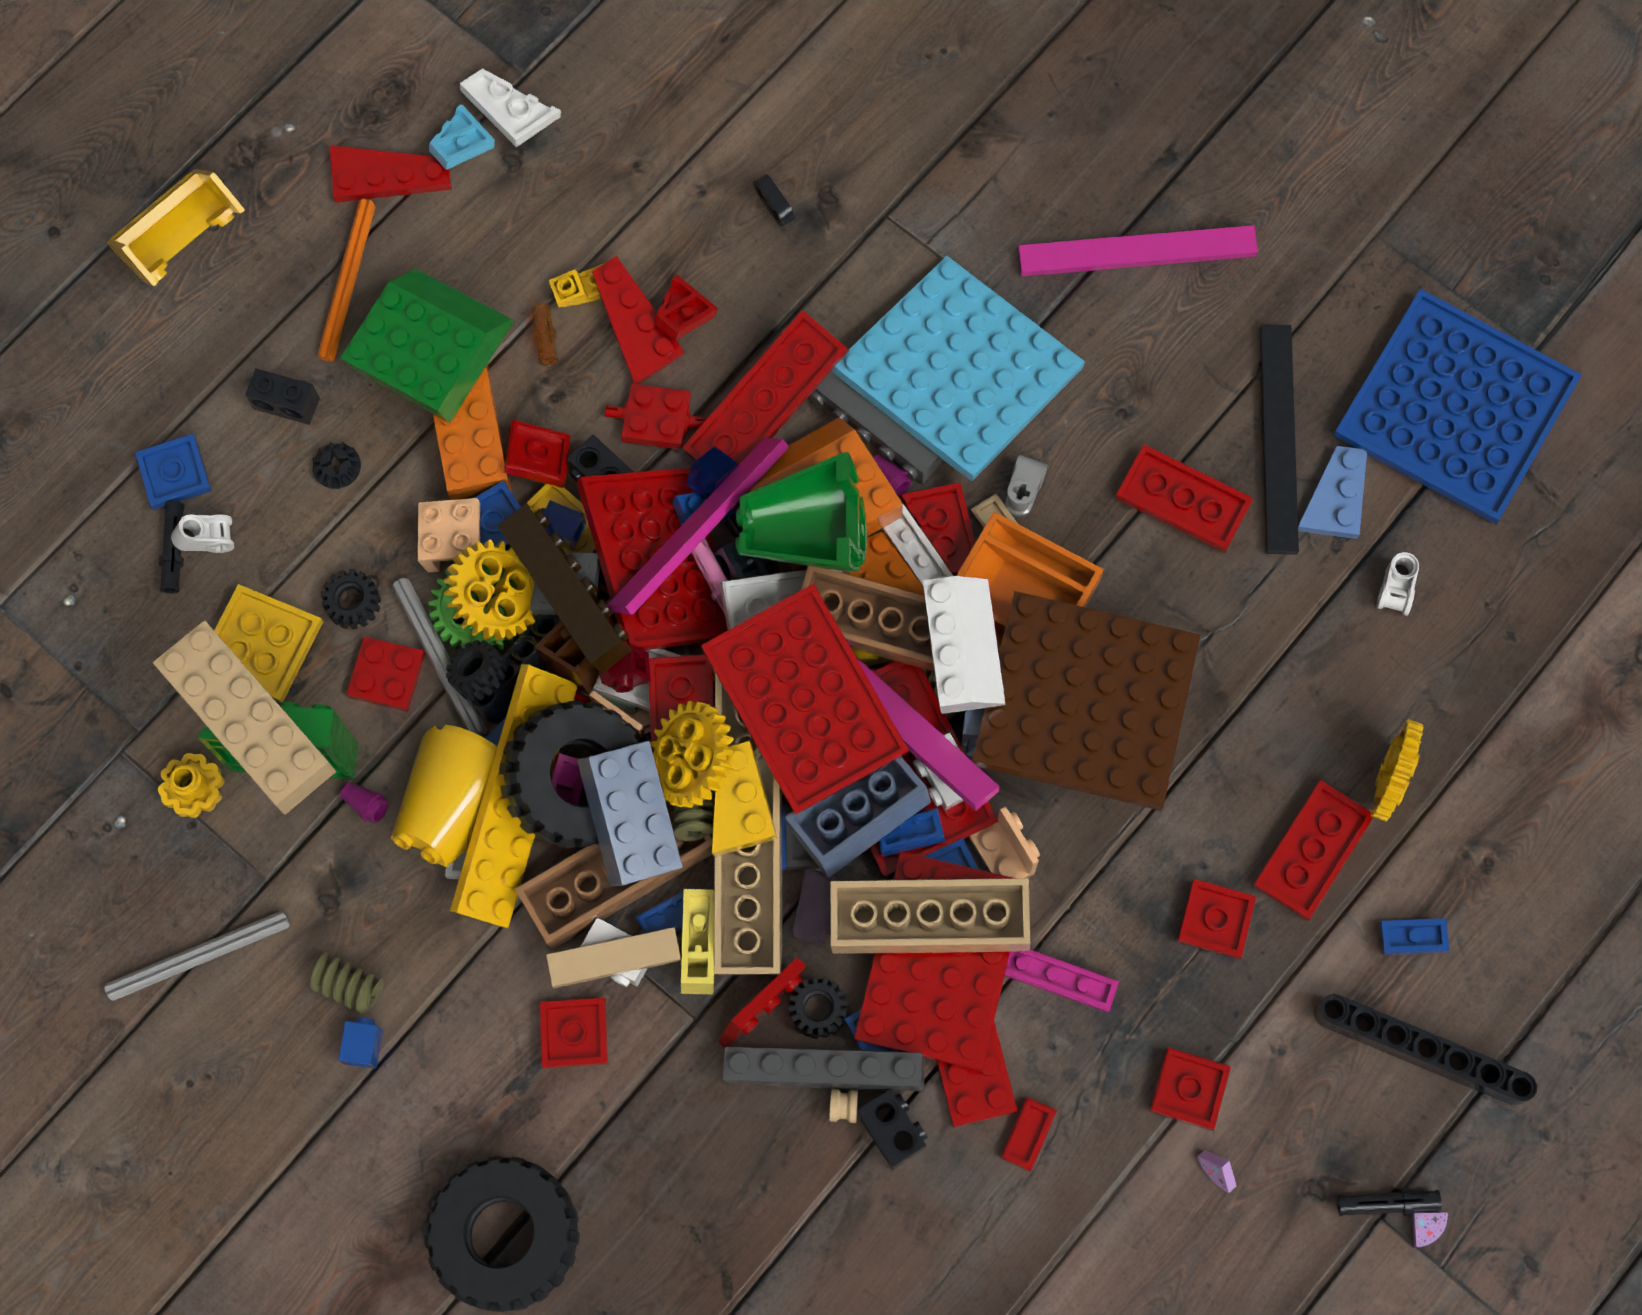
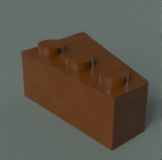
[535,582,617,695]

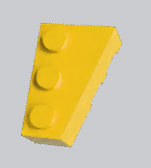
[712,741,778,857]

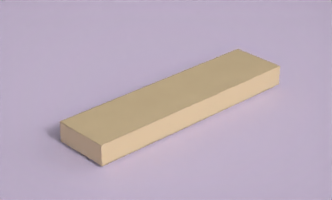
[546,927,681,988]

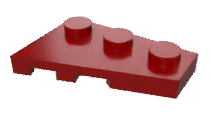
[718,957,806,1048]

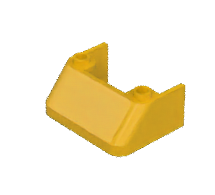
[107,169,245,286]

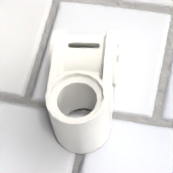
[171,514,234,553]
[1376,552,1419,616]

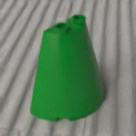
[736,452,867,572]

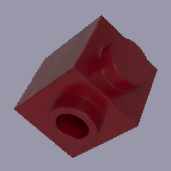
[599,643,651,693]

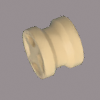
[830,1089,858,1123]

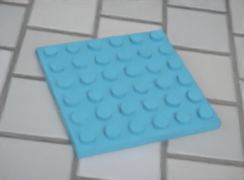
[831,256,1085,482]

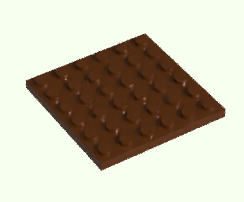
[972,591,1201,811]

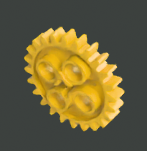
[444,540,536,641]
[650,701,734,808]
[1371,719,1424,822]

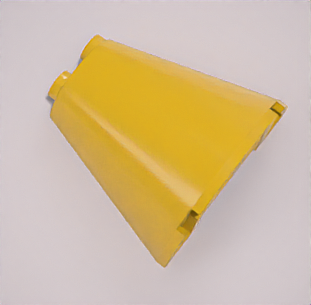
[391,725,497,867]

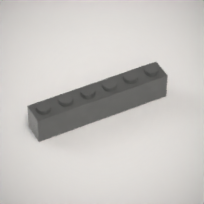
[809,372,944,484]
[723,1047,925,1092]

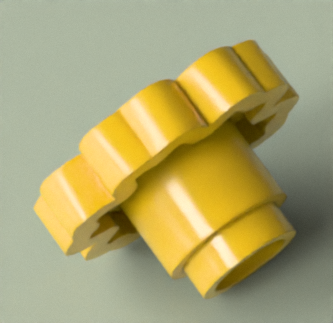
[158,753,225,818]

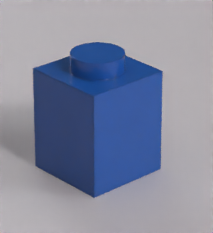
[339,1017,383,1069]

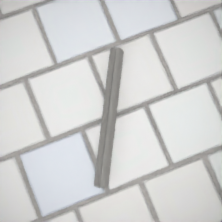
[392,578,487,737]
[104,911,290,1001]

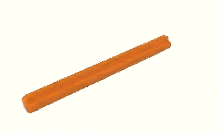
[318,199,375,362]

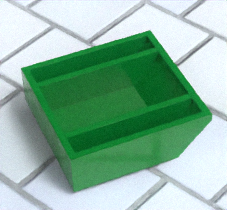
[340,268,514,423]
[198,702,359,780]

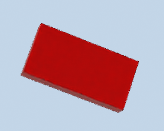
[1000,1097,1057,1172]

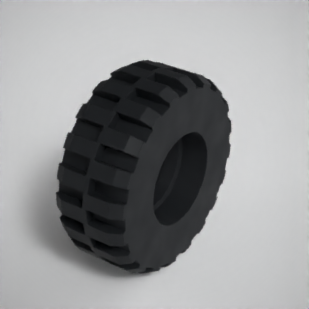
[499,701,641,848]
[424,1156,580,1312]

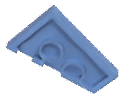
[1298,446,1367,539]

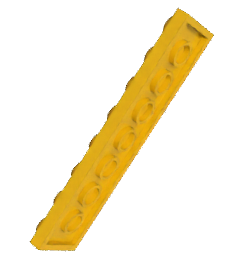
[450,664,578,928]

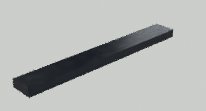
[1260,324,1299,555]

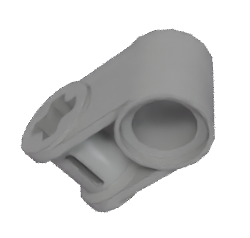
[1005,455,1048,517]

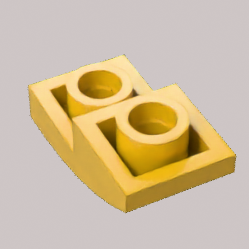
[549,263,604,308]

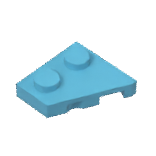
[429,104,495,170]

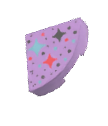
[1197,1150,1236,1193]
[1412,1213,1448,1248]

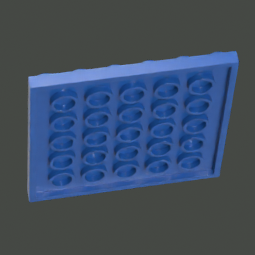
[1333,289,1582,524]

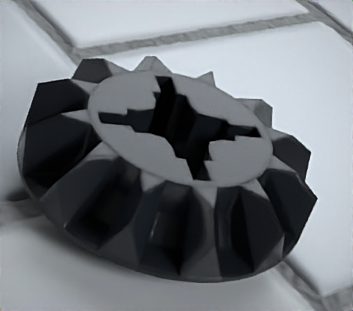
[312,442,361,489]

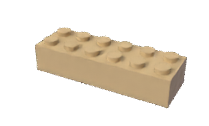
[153,620,336,815]
[831,879,1030,954]

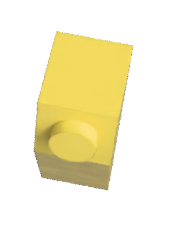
[681,889,715,994]

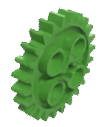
[428,564,522,651]

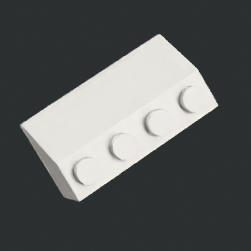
[923,576,1005,714]

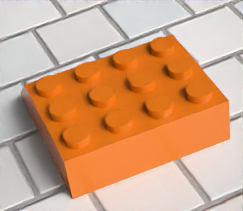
[746,417,903,572]
[957,512,1104,654]

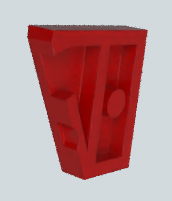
[654,275,718,341]

